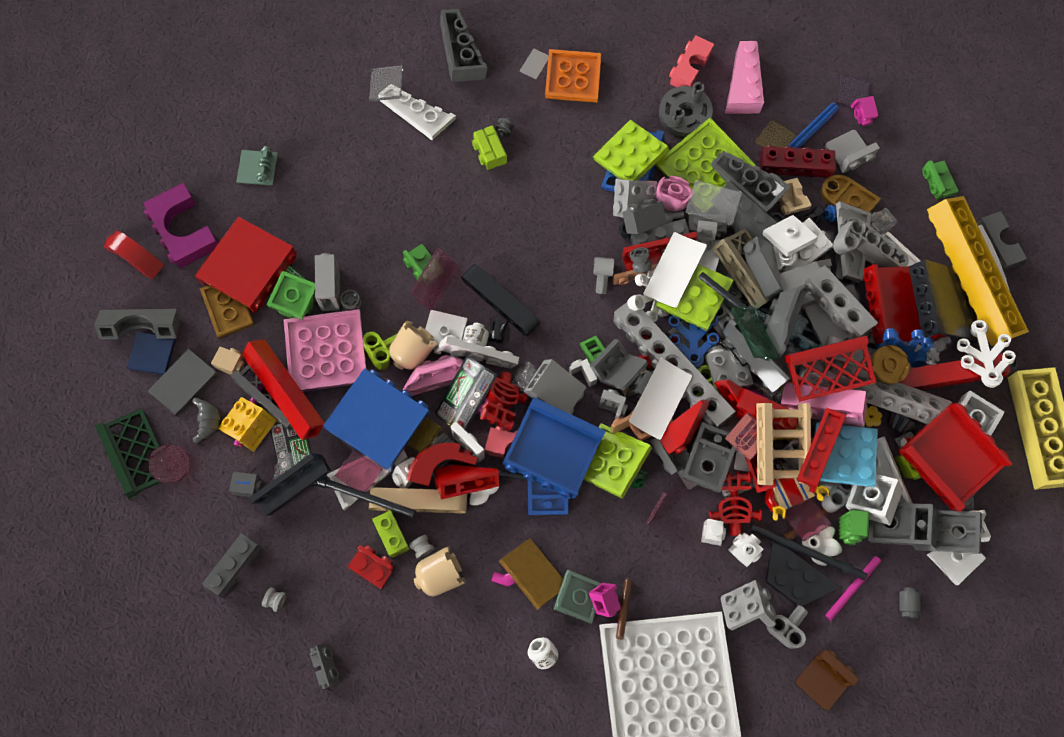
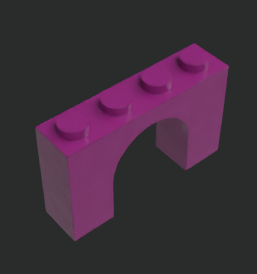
[143,183,218,268]

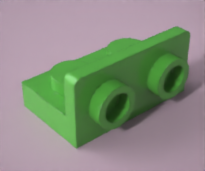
[923,160,959,200]
[403,244,444,286]

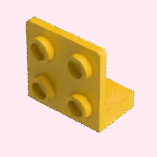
[218,397,277,452]

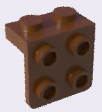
[796,650,859,710]

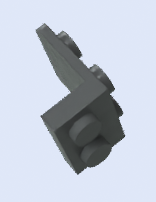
[589,339,648,390]

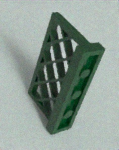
[94,408,173,499]

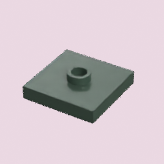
[553,570,601,624]

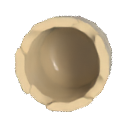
[389,321,438,370]
[413,546,466,596]

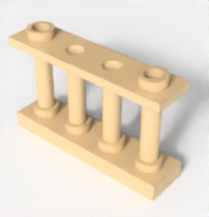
[757,403,812,485]

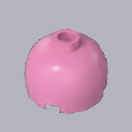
[656,176,694,212]

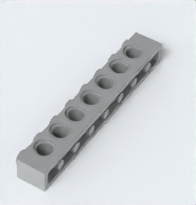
[614,302,735,428]
[800,358,952,424]

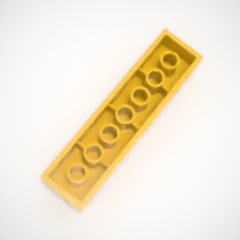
[927,196,1029,346]

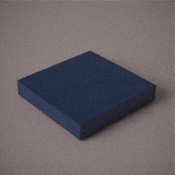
[127,332,176,375]

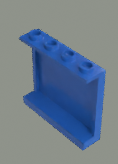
[323,368,431,472]
[502,397,606,499]

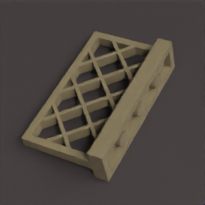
[712,228,777,310]

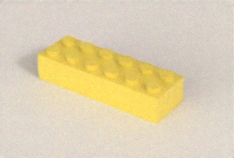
[1008,368,1064,490]

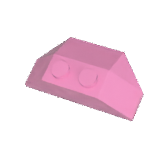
[403,355,464,396]

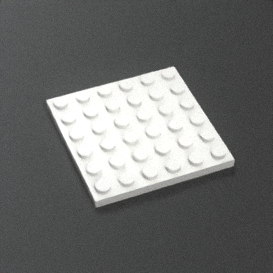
[599,612,741,737]

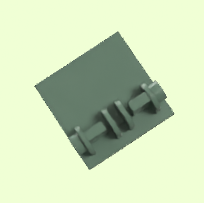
[236,146,278,185]

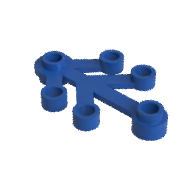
[668,315,719,368]
[875,328,934,368]

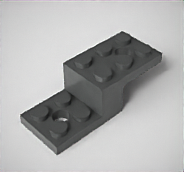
[682,405,740,493]
[868,503,982,554]

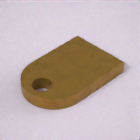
[821,175,881,212]

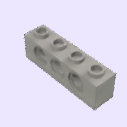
[803,265,878,339]

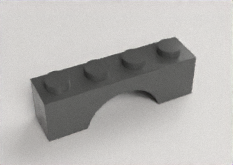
[94,309,181,339]

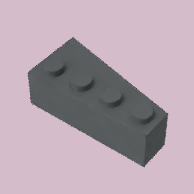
[440,9,488,82]

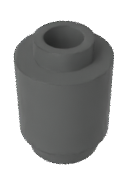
[899,588,921,618]

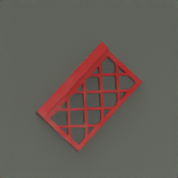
[784,336,877,402]

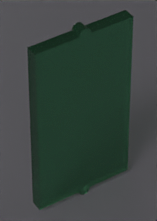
[731,306,778,361]

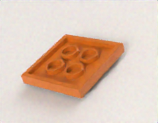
[545,49,601,103]

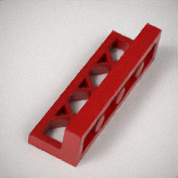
[622,232,698,271]
[797,408,846,493]

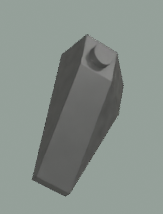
[711,151,790,213]

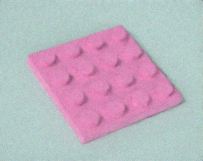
[284,309,367,392]

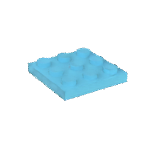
[815,422,878,487]

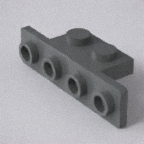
[651,438,697,489]

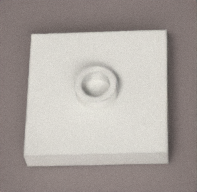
[763,215,818,257]
[425,310,468,353]
[451,422,485,463]
[927,528,986,585]

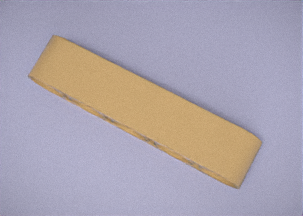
[369,488,467,513]

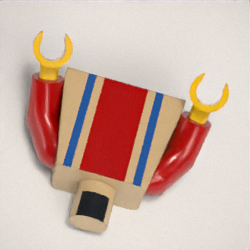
[764,463,829,521]

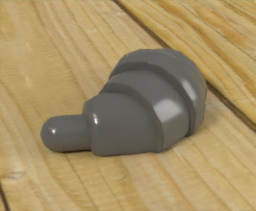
[192,397,221,444]

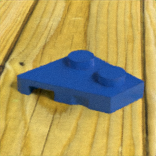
[528,480,568,515]

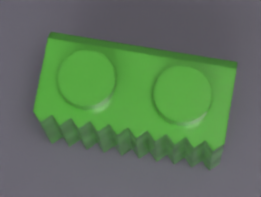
[838,510,869,545]

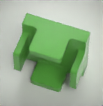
[267,271,316,320]

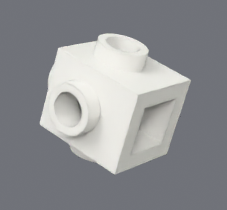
[729,533,763,567]

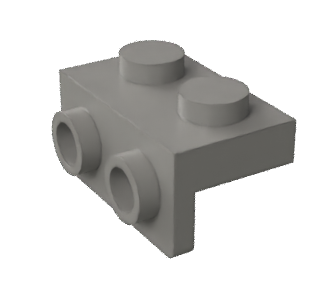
[599,389,628,420]

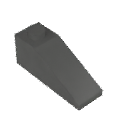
[743,236,783,299]

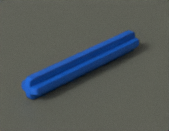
[788,102,839,148]

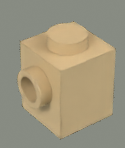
[211,347,245,375]

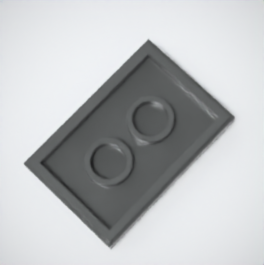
[148,349,217,416]

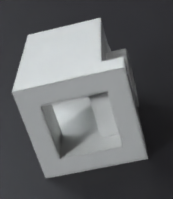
[701,519,726,546]

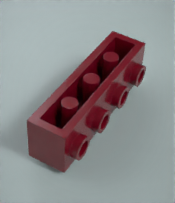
[759,145,836,178]

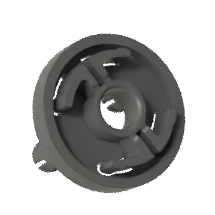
[659,82,713,137]

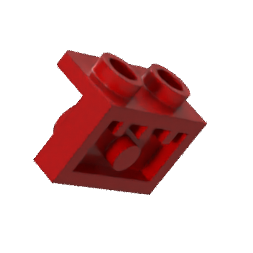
[348,545,395,590]

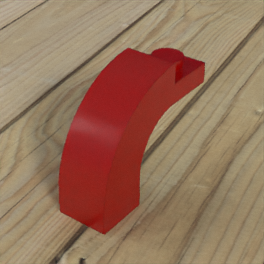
[103,231,164,279]
[406,443,477,486]

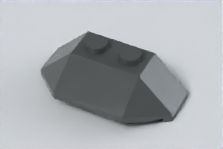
[763,284,809,359]

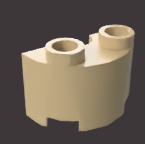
[779,178,812,216]

